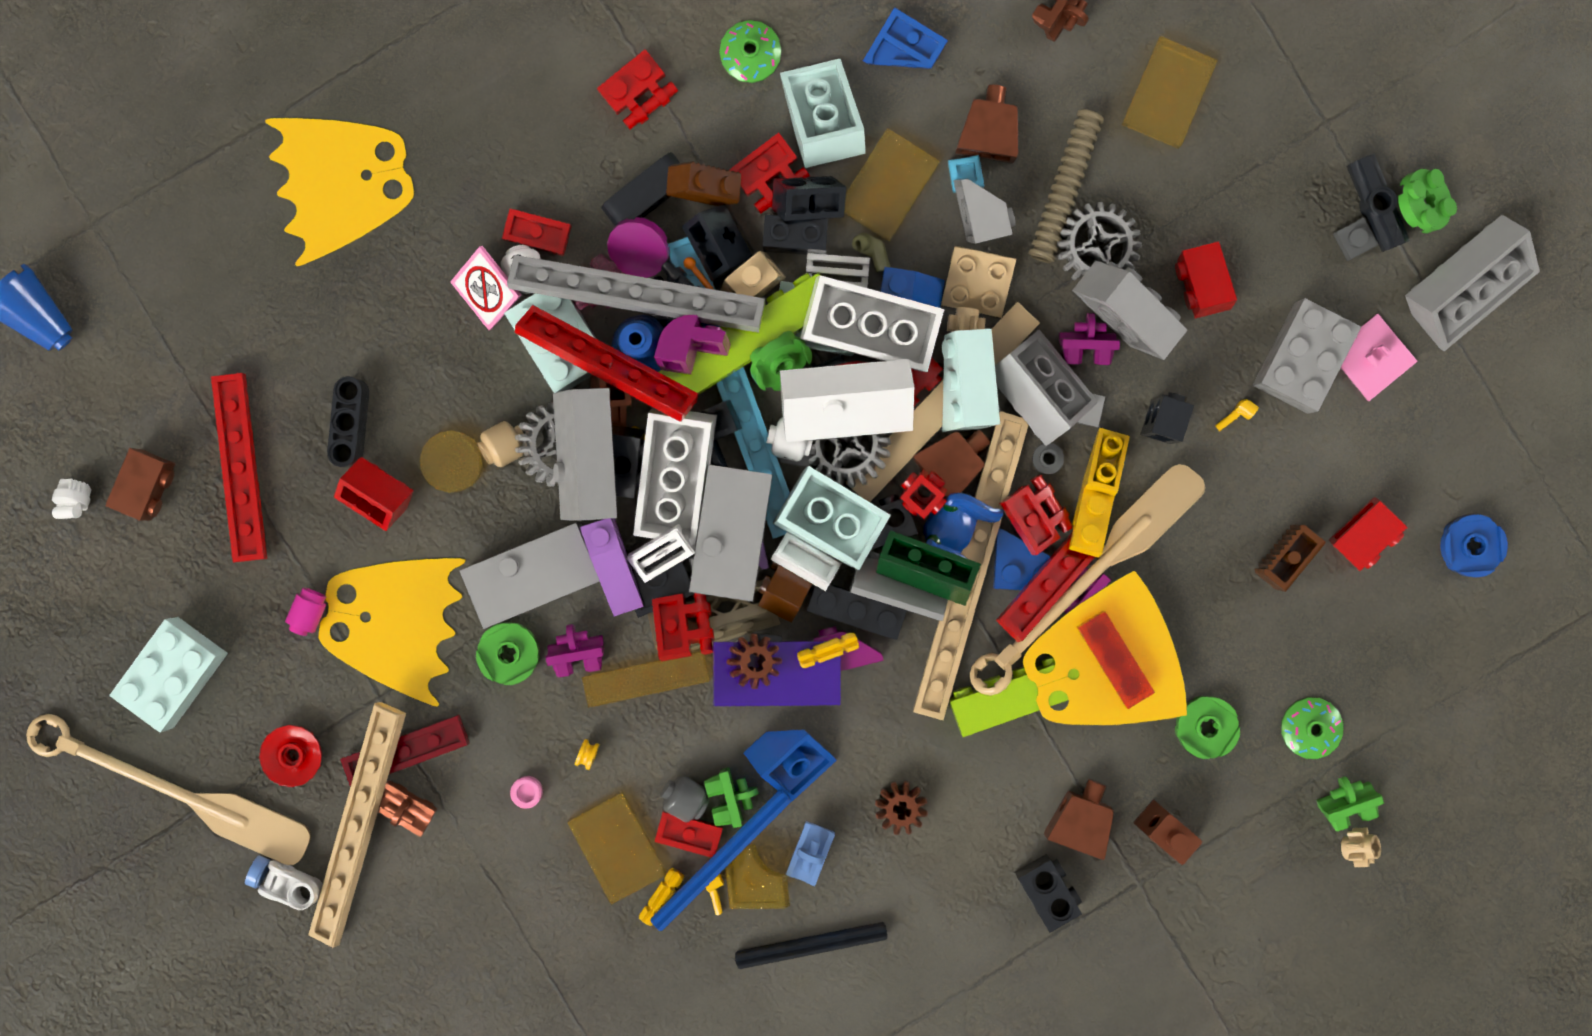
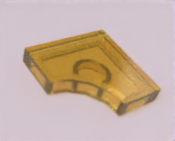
[725,844,790,909]

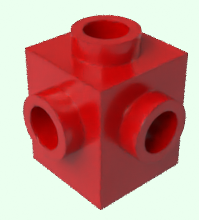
[900,469,947,519]

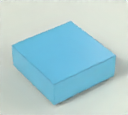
[948,155,984,193]

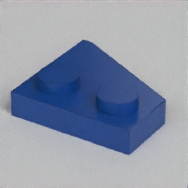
[863,7,948,69]
[993,529,1051,590]

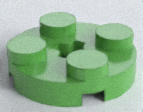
[1398,169,1457,233]
[750,331,812,391]
[476,622,540,685]
[1175,696,1240,759]

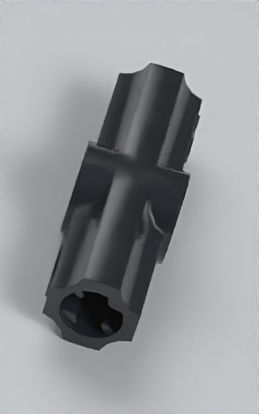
[1346,154,1410,252]

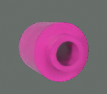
[285,587,326,636]

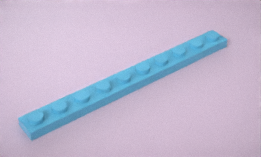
[668,237,790,539]

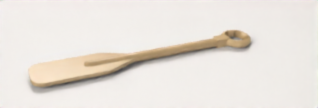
[970,464,1206,695]
[26,714,311,865]

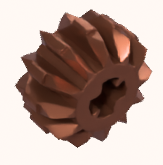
[726,634,782,689]
[875,781,928,835]

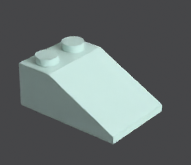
[780,59,866,168]
[773,466,891,570]

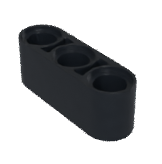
[601,152,680,226]
[327,376,369,468]

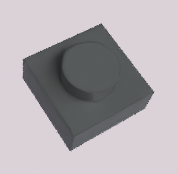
[1333,218,1379,261]

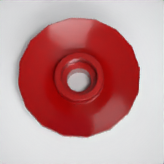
[259,725,322,787]

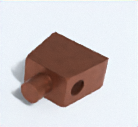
[955,85,1018,163]
[912,429,990,499]
[1044,779,1114,860]
[1133,799,1203,866]

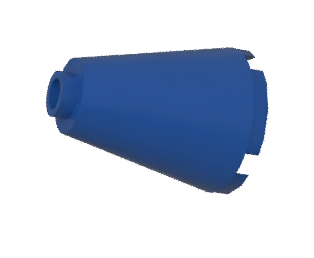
[0,264,73,351]
[611,315,664,372]

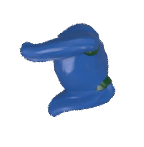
[923,493,1004,558]

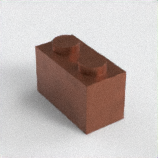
[105,448,175,521]

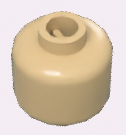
[477,421,524,467]

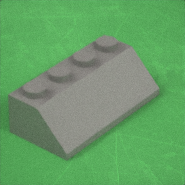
[1405,215,1540,351]

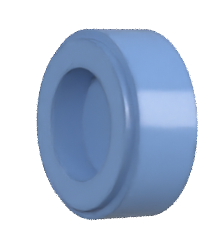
[245,855,270,889]

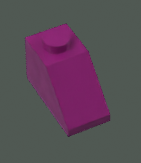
[813,626,884,671]

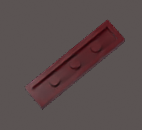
[340,715,470,787]

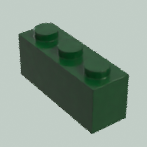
[876,530,981,606]

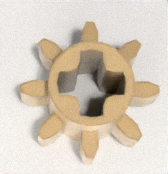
[947,307,986,332]
[1341,827,1381,867]

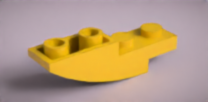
[1069,428,1130,558]

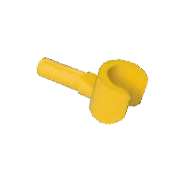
[1215,399,1259,432]
[706,874,724,915]

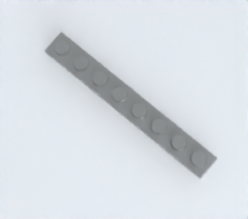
[507,255,765,333]

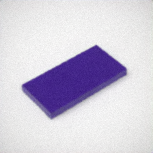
[713,641,841,706]

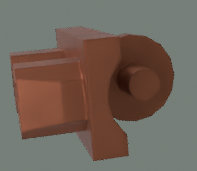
[1032,0,1089,42]
[378,780,438,837]

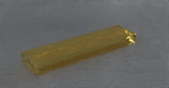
[582,651,710,708]

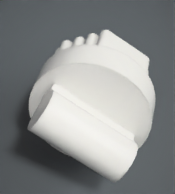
[52,478,91,519]

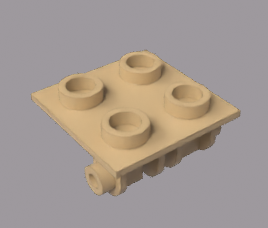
[941,246,1017,318]

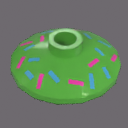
[719,20,781,83]
[1281,697,1344,759]

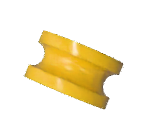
[575,739,600,770]

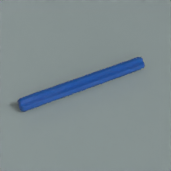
[650,790,791,931]

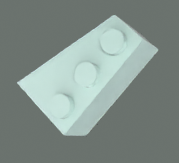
[942,329,1000,432]

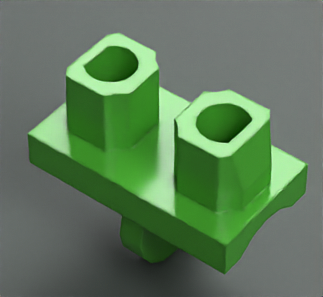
[704,767,759,828]
[1316,776,1384,831]

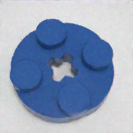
[1440,515,1508,577]

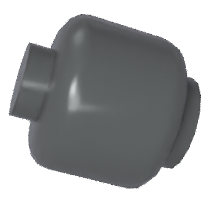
[661,776,709,823]

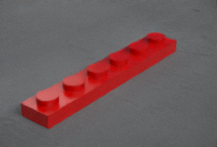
[515,305,698,422]
[211,373,268,563]

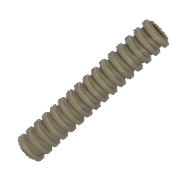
[1028,109,1104,263]

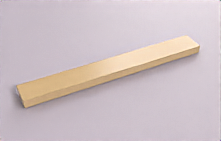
[846,302,1040,502]
[308,702,406,948]

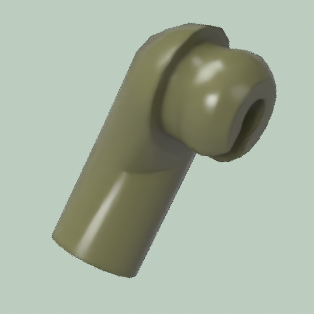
[852,233,891,273]

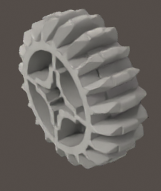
[1057,202,1142,280]
[515,402,557,487]
[809,433,891,488]

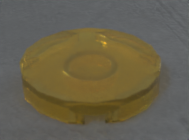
[420,431,483,493]

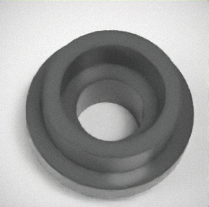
[1032,443,1064,474]

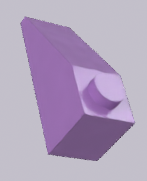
[580,518,644,616]

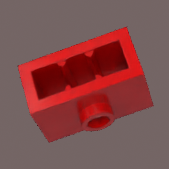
[1175,241,1237,319]
[334,457,414,531]
[1329,497,1408,571]

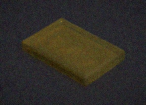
[1121,36,1218,149]
[844,128,940,242]
[567,792,667,905]

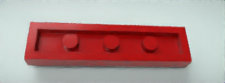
[996,533,1095,642]

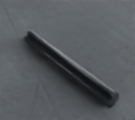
[735,922,888,969]

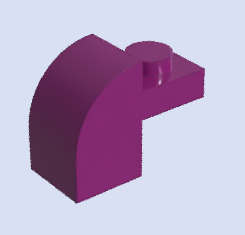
[654,315,731,375]

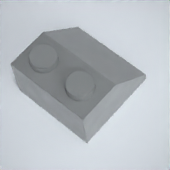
[953,179,1016,244]

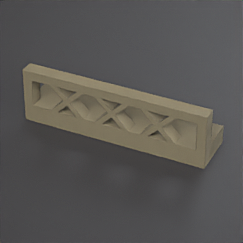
[647,579,780,651]

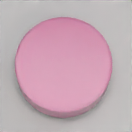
[510,776,543,809]

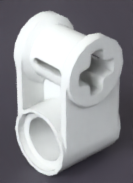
[258,860,323,910]

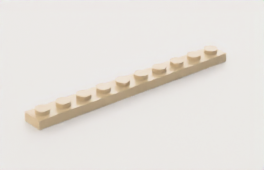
[913,411,1029,720]

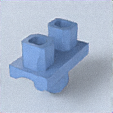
[786,821,835,886]

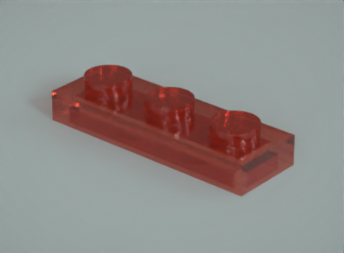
[1076,611,1155,709]

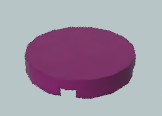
[607,217,670,278]

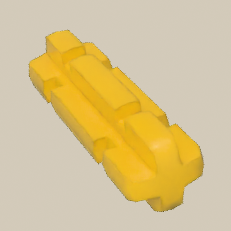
[797,633,859,668]
[639,868,684,926]

